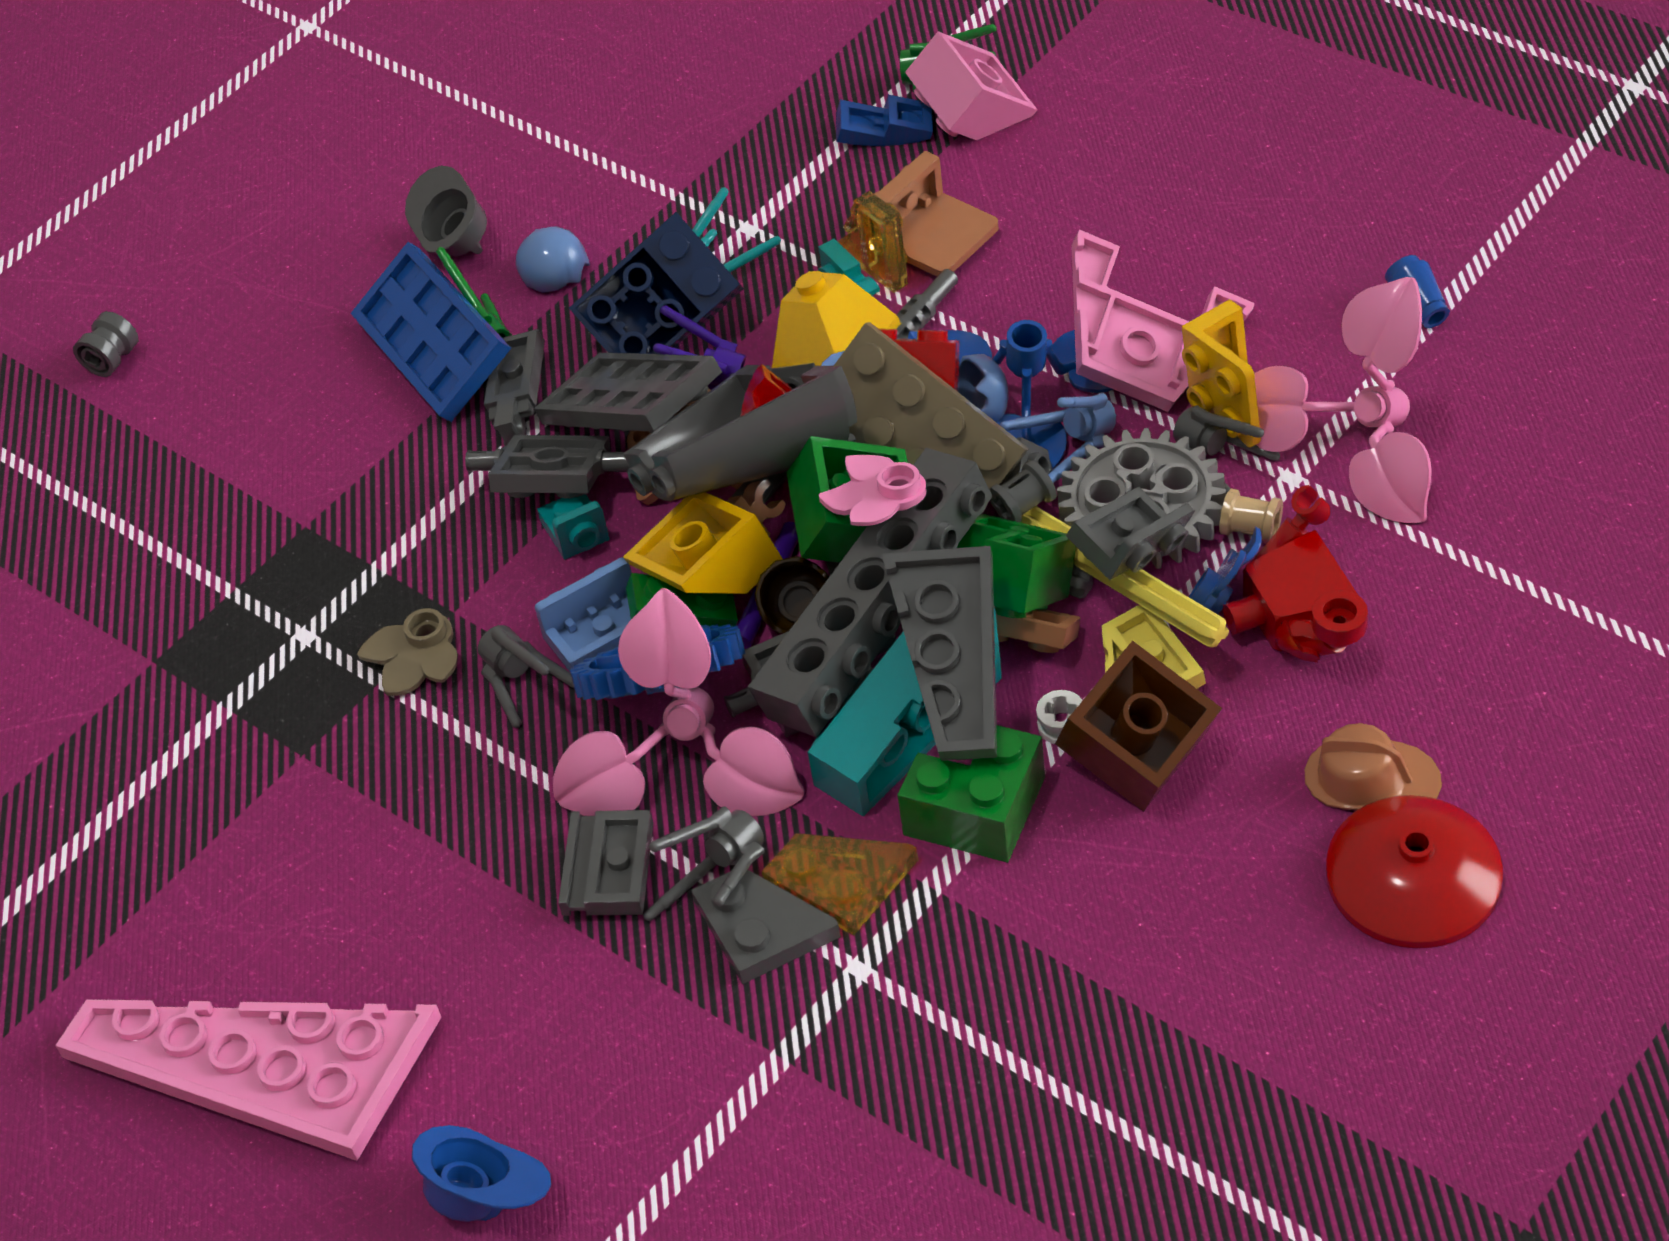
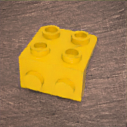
[1181,299,1261,448]

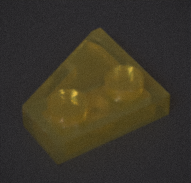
[838,191,908,293]
[762,833,918,936]

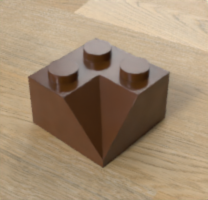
[1055,640,1222,812]

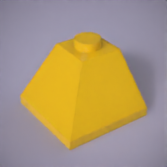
[772,271,901,368]
[623,492,783,594]

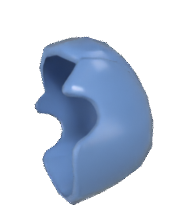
[516,226,590,293]
[958,354,1009,422]

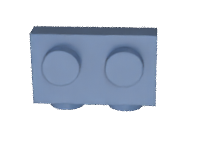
[535,557,632,671]

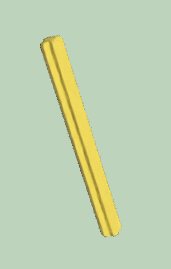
[1020,506,1229,647]

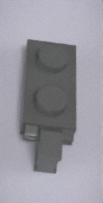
[484,329,545,446]

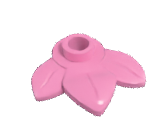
[819,455,926,526]

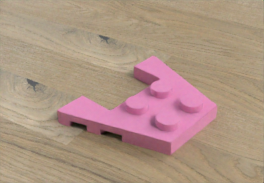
[1072,229,1255,412]

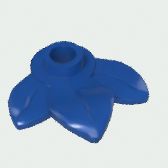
[1189,526,1262,614]

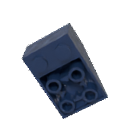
[569,212,744,354]

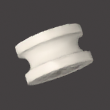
[1036,690,1083,744]

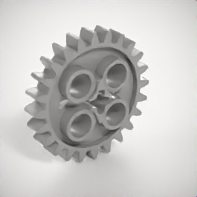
[1057,428,1226,569]

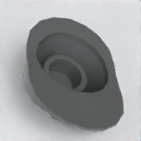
[405,165,487,257]

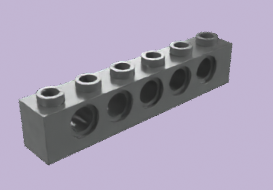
[748,448,993,738]

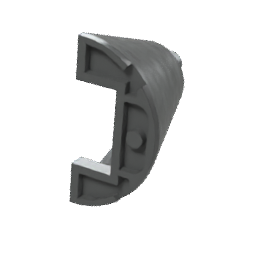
[623,365,857,501]

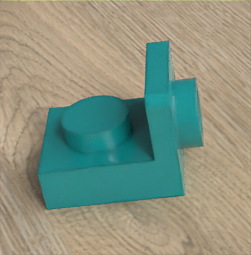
[537,493,610,560]

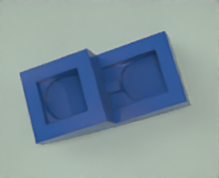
[836,94,933,146]

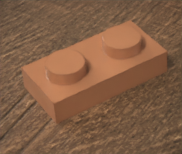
[994,606,1081,653]

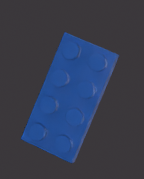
[350,242,511,422]

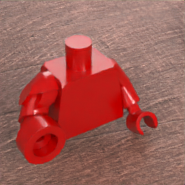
[1223,485,1368,663]

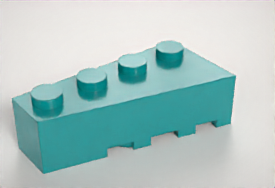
[808,608,1002,817]

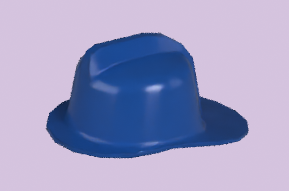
[412,1125,551,1222]

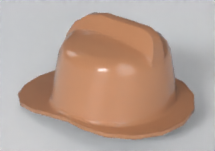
[1304,723,1442,810]

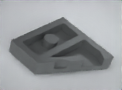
[691,870,841,984]

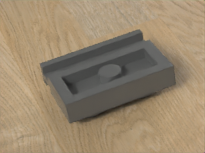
[558,810,654,916]

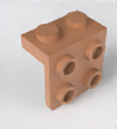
[866,151,999,277]

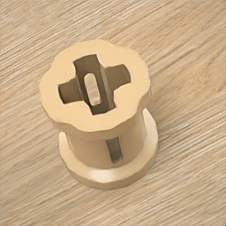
[1219,488,1283,544]

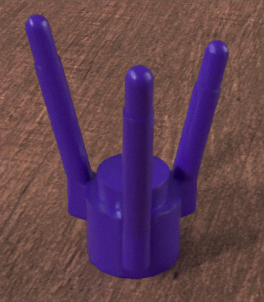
[653,305,746,390]

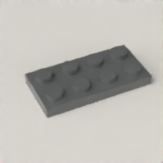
[534,352,722,433]

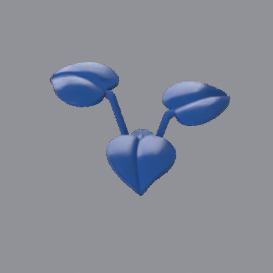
[908,320,1114,470]

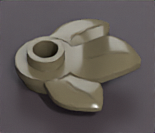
[357,608,458,696]

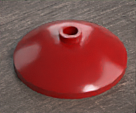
[1326,795,1503,948]

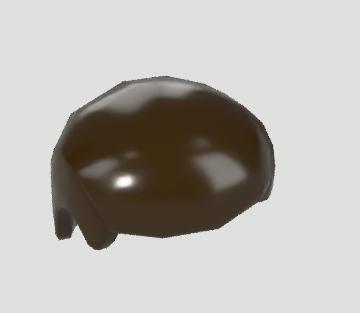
[755,556,829,634]

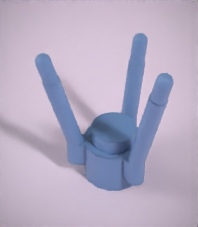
[1000,393,1116,483]

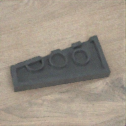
[881,546,997,761]

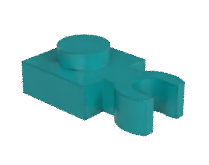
[818,239,880,297]

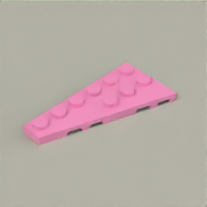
[55,999,441,1161]

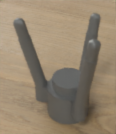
[1173,405,1280,494]
[478,625,574,728]
[643,806,765,921]

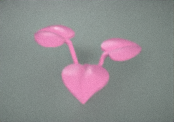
[1254,277,1432,523]
[553,588,805,816]

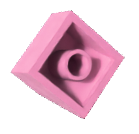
[905,31,1038,140]

